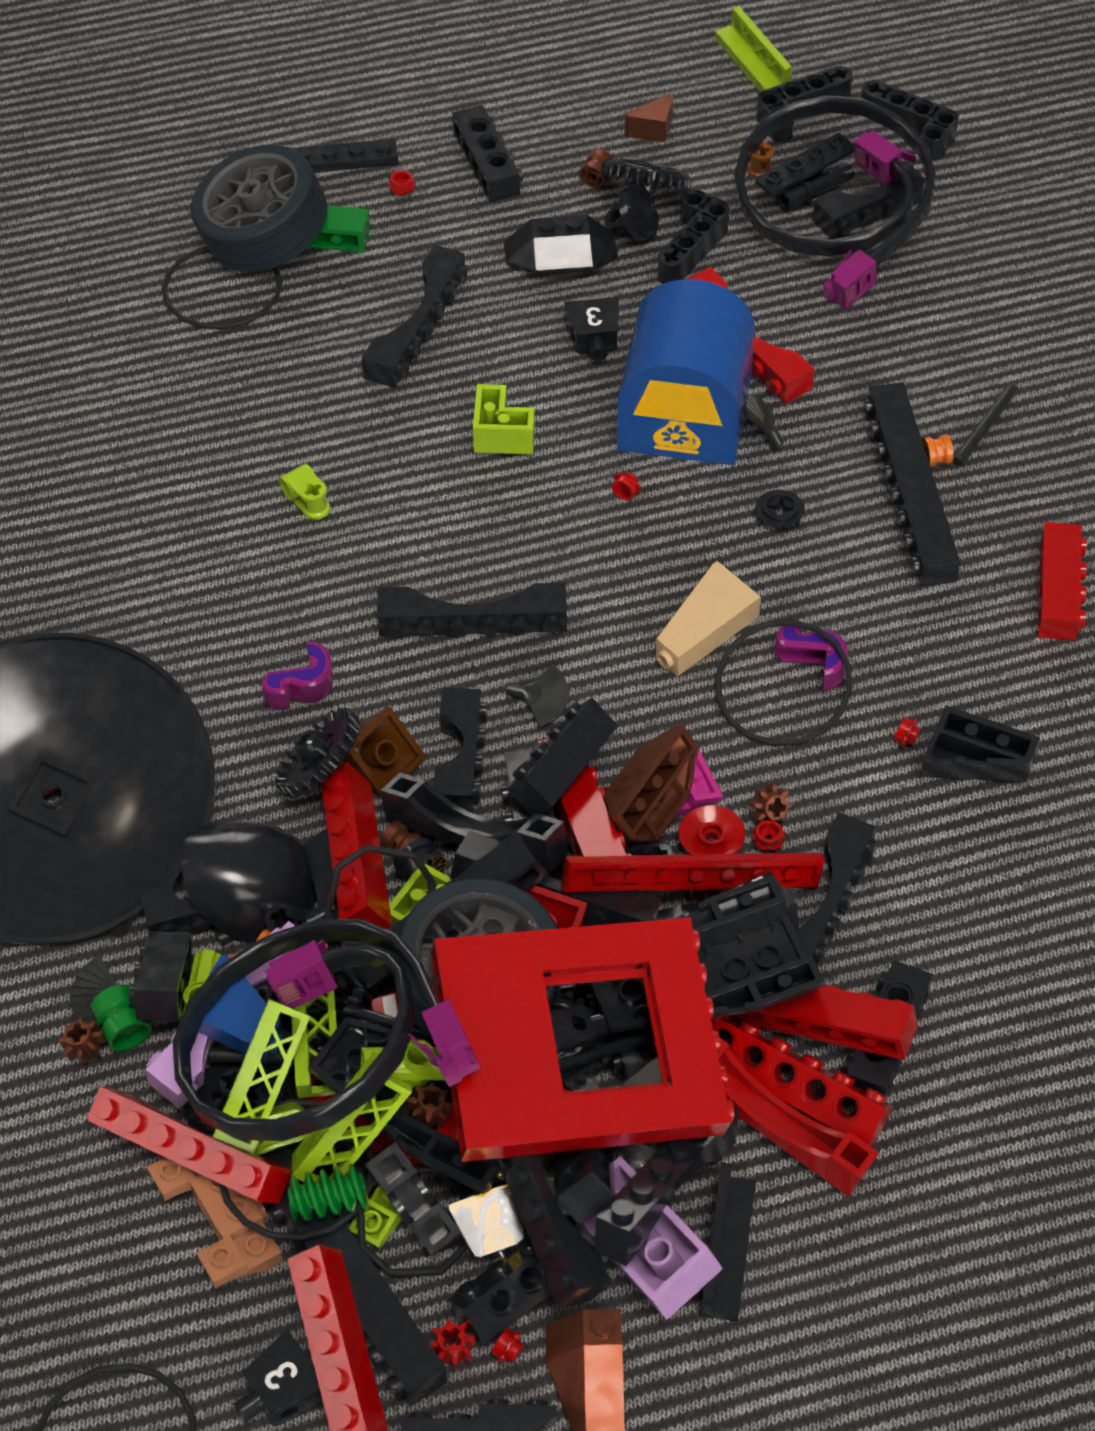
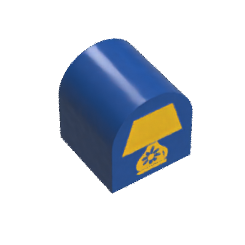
[617,279,755,465]

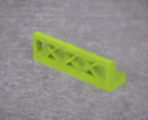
[715,6,792,92]
[288,952,337,1098]
[213,999,310,1154]
[292,1051,412,1182]

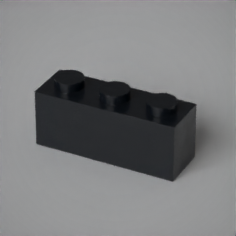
[129,931,193,1020]

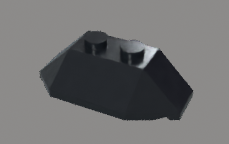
[504,215,618,275]

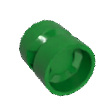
[90,985,151,1052]

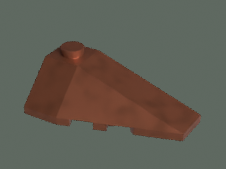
[546,1309,625,1431]

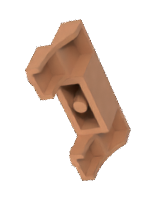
[147,1157,283,1288]

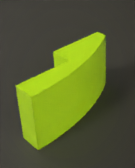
[349,1186,402,1248]

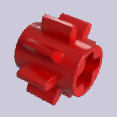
[429,1319,476,1370]

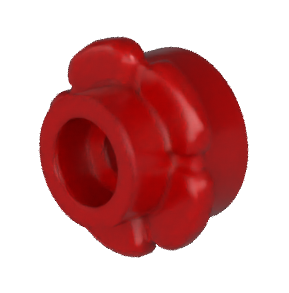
[388,170,415,196]
[612,472,641,500]
[893,717,921,748]
[752,820,785,851]
[491,1328,525,1364]

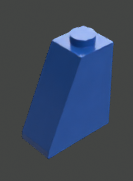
[199,954,284,1064]

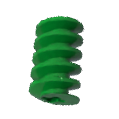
[288,1163,369,1223]

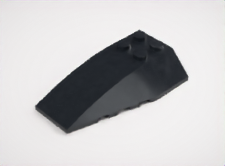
[591,874,826,1033]
[308,1017,504,1194]

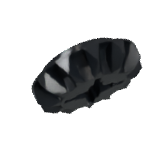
[756,490,804,531]

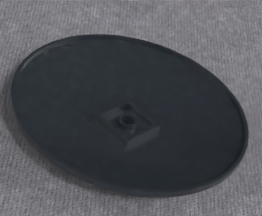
[0,632,215,945]

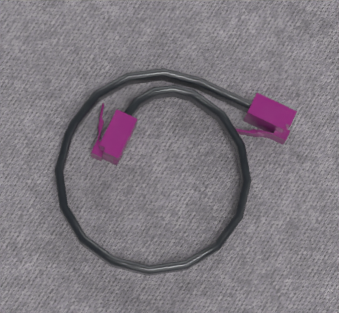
[734,95,936,310]
[172,919,481,1141]

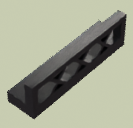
[701,1162,756,1322]

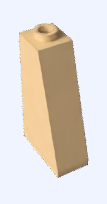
[656,561,761,677]

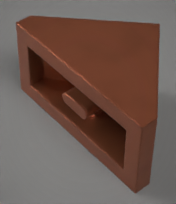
[625,94,673,142]

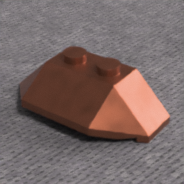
[604,724,699,841]

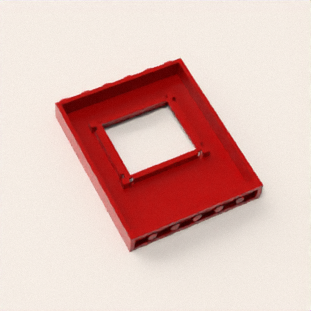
[430,917,734,1162]

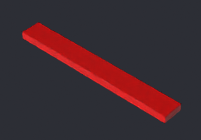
[561,853,825,893]

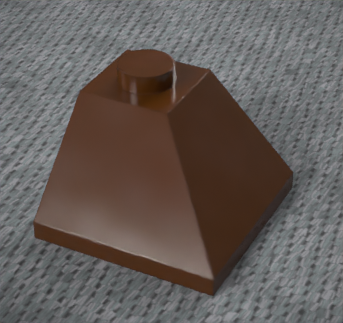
[340,706,427,799]

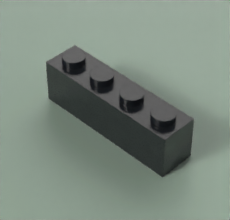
[507,697,618,815]

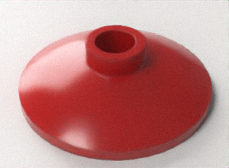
[679,805,746,855]

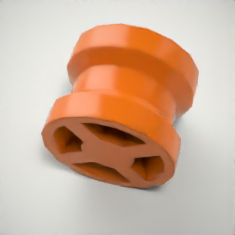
[922,434,953,467]

